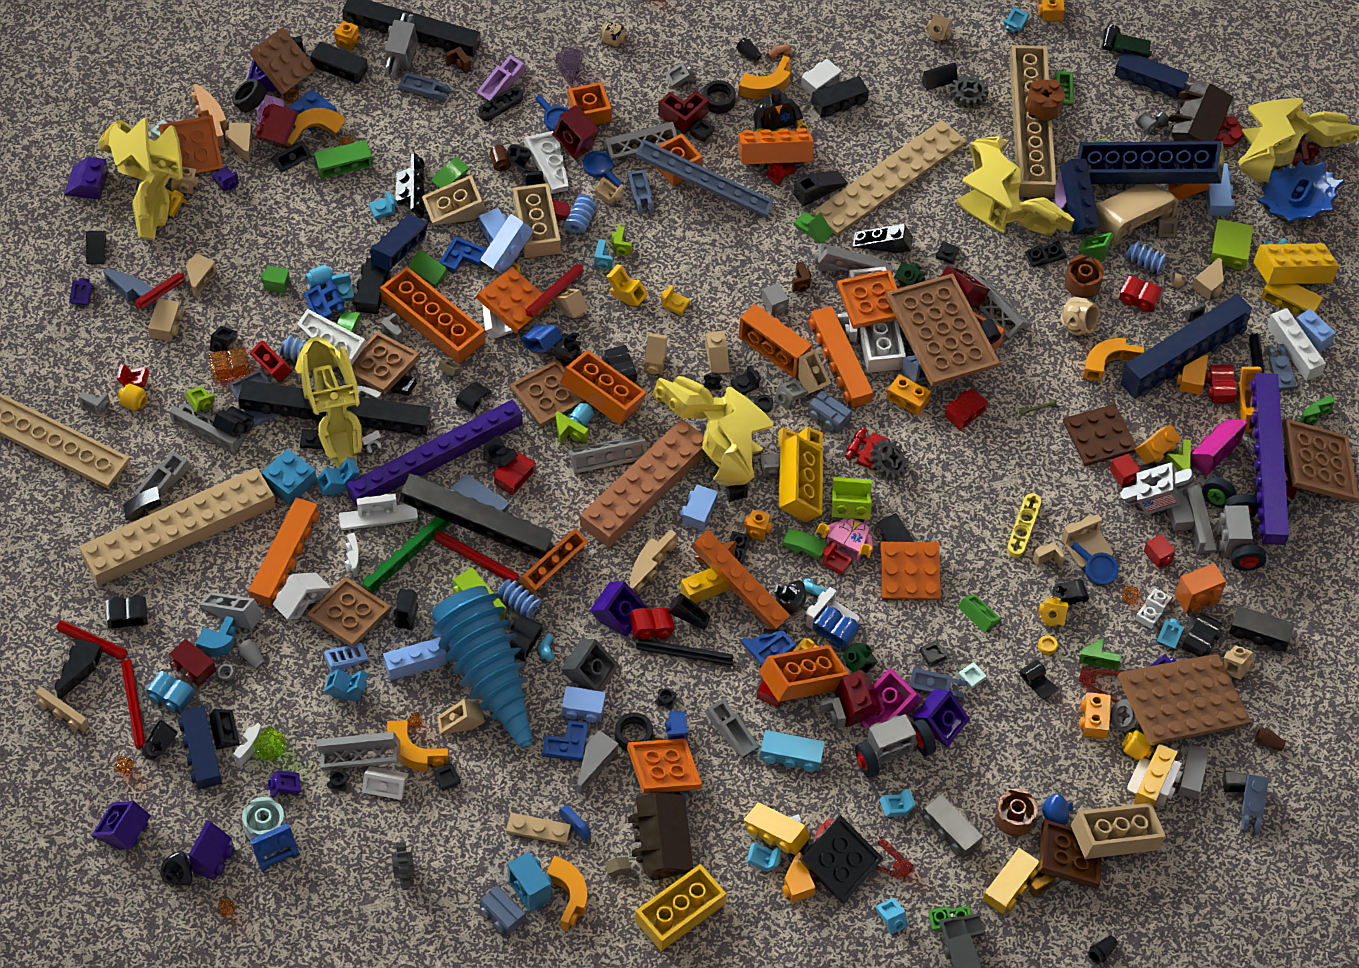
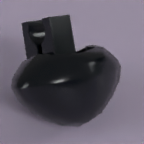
[553,332,582,363]
[773,580,806,614]
[160,851,192,885]

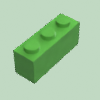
[314,140,373,179]

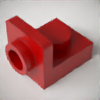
[766,162,798,185]

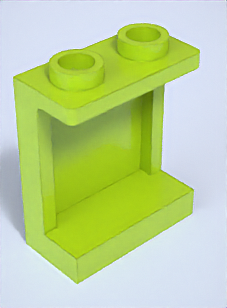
[1209,219,1253,270]
[832,477,872,520]

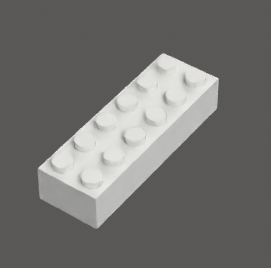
[848,267,906,373]

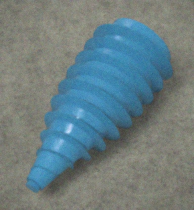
[432,586,533,749]

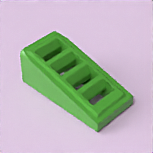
[1054,71,1074,105]

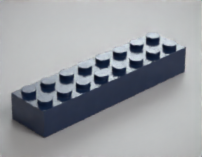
[1077,141,1226,184]
[1121,293,1252,399]

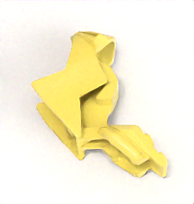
[1238,98,1359,183]
[98,118,183,240]
[957,137,1075,236]
[295,337,362,469]
[653,376,773,486]

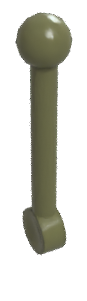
[1019,400,1057,415]

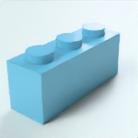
[760,730,825,772]

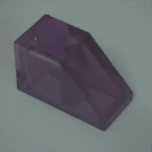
[555,46,583,87]

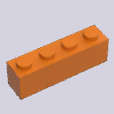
[518,528,588,596]

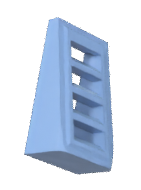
[324,643,369,673]

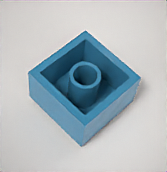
[261,449,317,505]
[507,852,552,913]

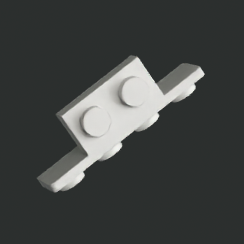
[339,494,418,530]

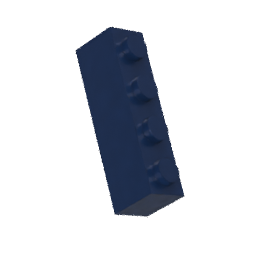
[1114,50,1189,98]
[1060,159,1100,235]
[370,214,428,271]
[178,706,222,789]

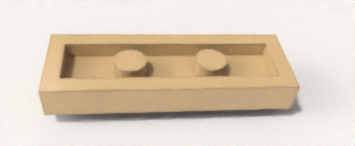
[36,687,89,733]
[506,813,571,845]

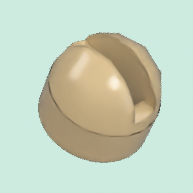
[1171,273,1185,288]

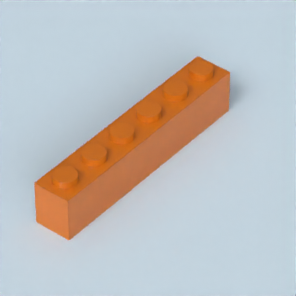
[808,306,873,408]
[248,497,320,607]
[690,530,790,629]

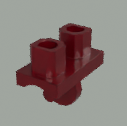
[1292,134,1319,165]

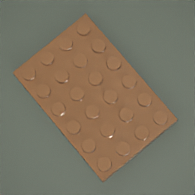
[885,273,1000,387]
[1117,654,1251,746]

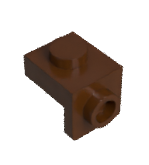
[791,261,811,292]

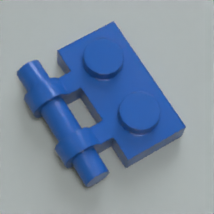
[303,280,345,319]

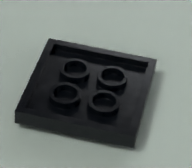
[799,815,884,903]

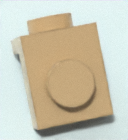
[593,177,624,204]
[1033,542,1065,567]

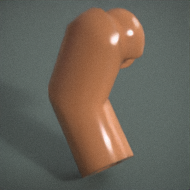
[766,44,793,60]

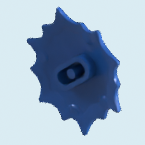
[1257,161,1344,222]

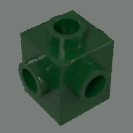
[894,261,926,287]
[842,643,878,673]

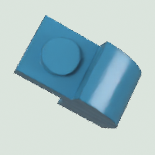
[316,457,360,495]
[196,616,237,657]
[323,669,368,701]

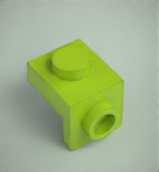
[611,226,632,256]
[185,386,215,412]

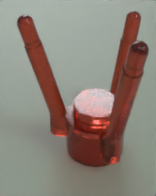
[1079,667,1120,703]
[875,836,914,879]

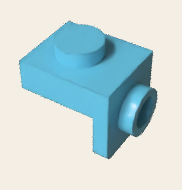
[1003,7,1030,33]
[879,789,915,817]
[746,842,781,872]

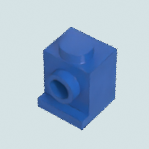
[665,711,688,741]

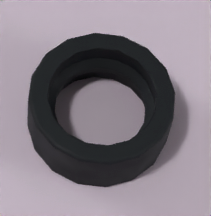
[232,78,266,113]
[702,80,736,114]
[615,712,653,751]

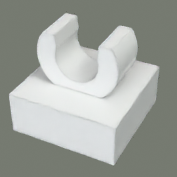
[362,430,381,453]

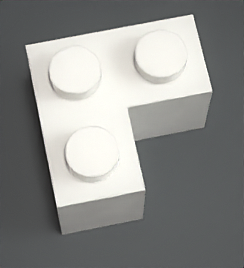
[273,573,331,620]

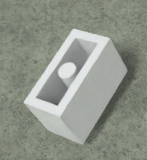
[801,59,842,96]

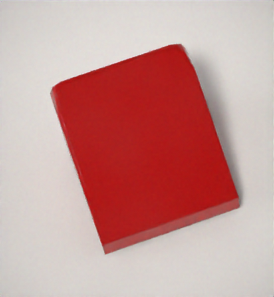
[552,200,570,221]

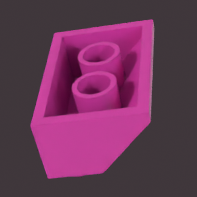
[1190,419,1248,476]

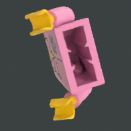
[815,518,874,561]

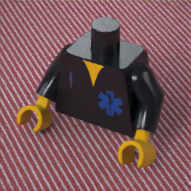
[753,88,808,132]

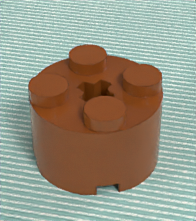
[1026,79,1065,121]
[1065,255,1104,298]
[995,788,1039,836]

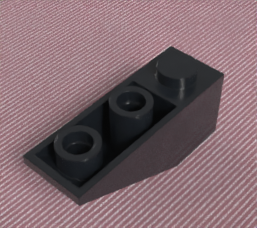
[793,171,848,207]
[853,224,913,253]
[55,639,102,699]

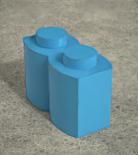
[146,671,195,713]

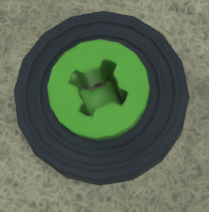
[1202,477,1237,509]

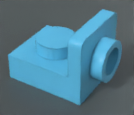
[369,191,397,220]
[594,239,613,270]
[332,273,354,302]
[1157,618,1184,649]
[876,898,908,935]

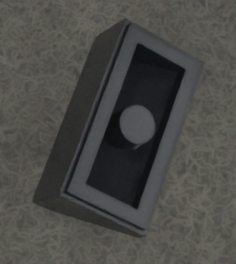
[922,62,958,91]
[270,141,312,173]
[877,513,915,542]
[209,709,240,750]

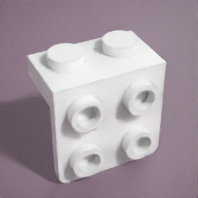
[806,587,859,641]
[1127,758,1183,807]

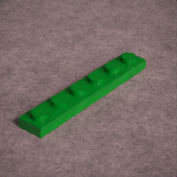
[363,516,451,593]

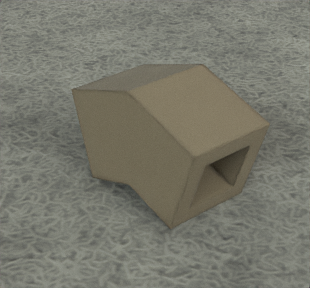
[604,857,631,877]

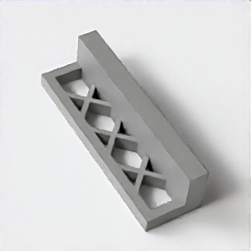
[603,122,677,160]
[818,243,893,273]
[973,273,1030,339]
[169,403,247,453]
[567,435,647,474]
[1184,485,1217,554]
[316,732,401,770]

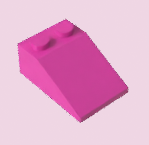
[860,668,923,731]

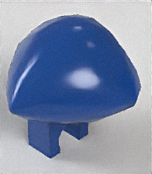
[1042,793,1073,825]

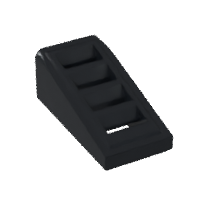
[668,593,710,630]
[1222,770,1247,793]

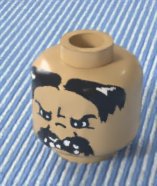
[600,22,627,47]

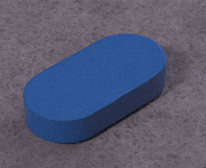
[559,805,591,841]

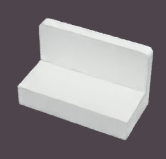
[482,304,513,338]
[362,766,409,800]

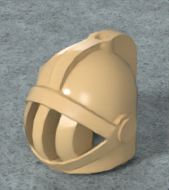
[1060,297,1100,336]

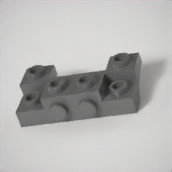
[939,913,986,968]

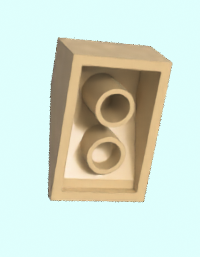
[422,175,488,225]

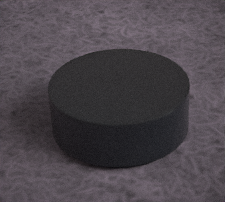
[755,394,773,413]

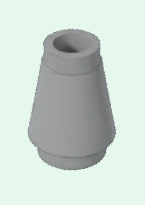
[238,639,266,669]

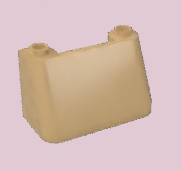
[1095,184,1179,246]

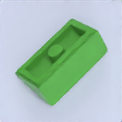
[408,250,447,287]
[958,594,1002,633]

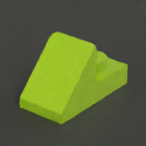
[555,411,589,445]
[1165,439,1191,472]

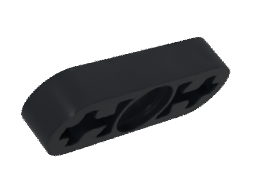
[478,87,523,121]

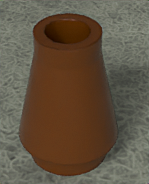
[1254,727,1286,751]

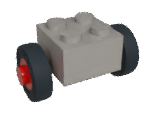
[1216,494,1266,571]
[855,714,936,778]

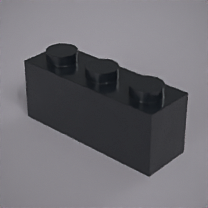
[310,42,368,84]
[811,76,869,117]
[353,257,389,315]
[1229,606,1295,652]

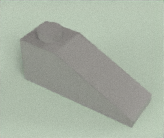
[199,592,263,629]
[577,730,618,794]

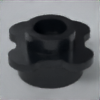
[703,372,722,390]
[655,688,677,709]
[327,770,350,791]

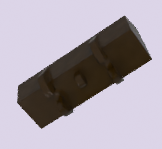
[1168,82,1233,141]
[628,793,694,881]

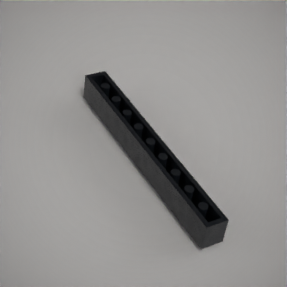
[238,380,431,436]

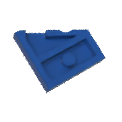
[741,630,796,666]

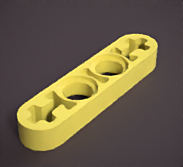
[1007,493,1041,558]

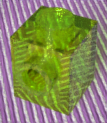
[254,725,286,762]

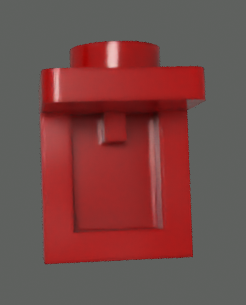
[117,364,150,387]
[822,542,853,576]

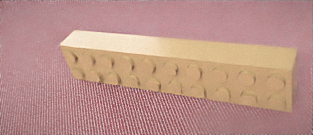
[1009,45,1056,198]
[79,467,276,587]

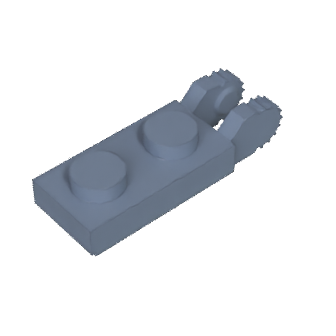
[399,72,451,102]
[627,170,654,215]
[1267,344,1297,391]
[910,668,968,698]
[1241,774,1269,834]

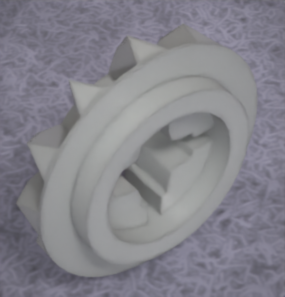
[1111,699,1137,731]

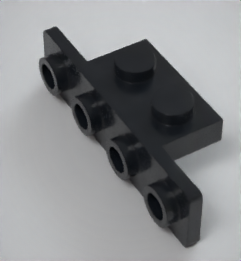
[395,152,425,218]

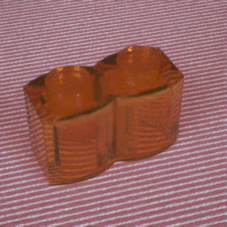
[208,347,251,381]

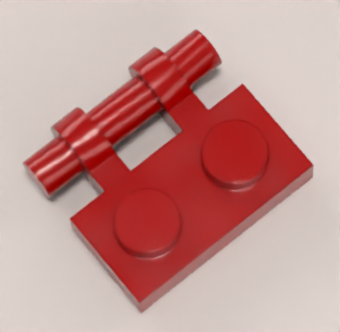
[845,427,888,470]

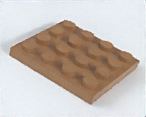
[1282,419,1359,503]

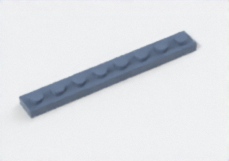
[635,139,774,218]

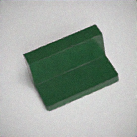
[1113,33,1152,58]

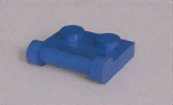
[250,823,300,872]

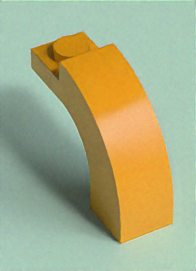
[738,55,791,99]
[286,108,346,147]
[1083,338,1144,381]
[1238,367,1262,433]
[387,720,449,772]
[546,856,587,931]

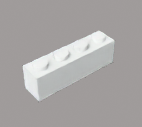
[1268,308,1326,381]

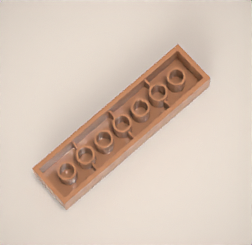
[580,419,707,548]

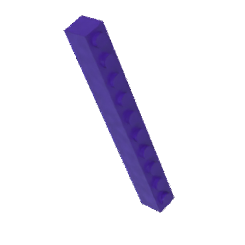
[1250,373,1289,545]
[347,399,523,509]

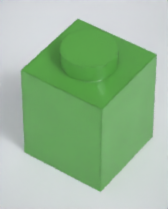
[261,265,290,294]

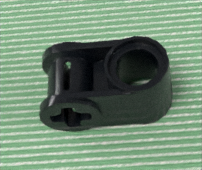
[1050,579,1089,605]
[142,720,178,760]

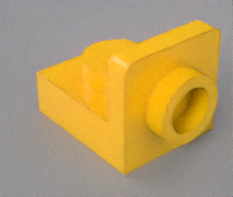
[167,189,188,218]
[661,285,690,316]

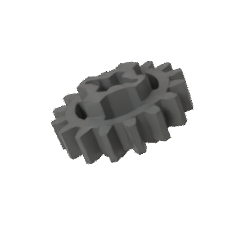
[950,74,989,108]
[869,439,909,481]
[392,842,415,888]

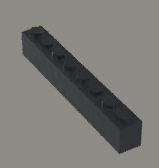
[342,0,481,57]
[399,474,554,559]

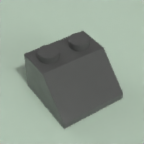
[561,639,619,692]

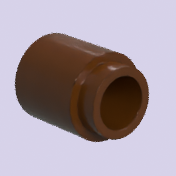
[490,145,511,172]

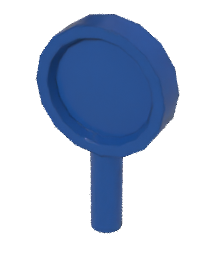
[535,95,568,131]
[583,150,624,187]
[1070,541,1119,586]

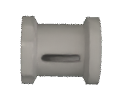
[1135,110,1158,133]

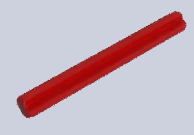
[525,263,584,317]
[434,531,519,583]
[121,659,146,749]

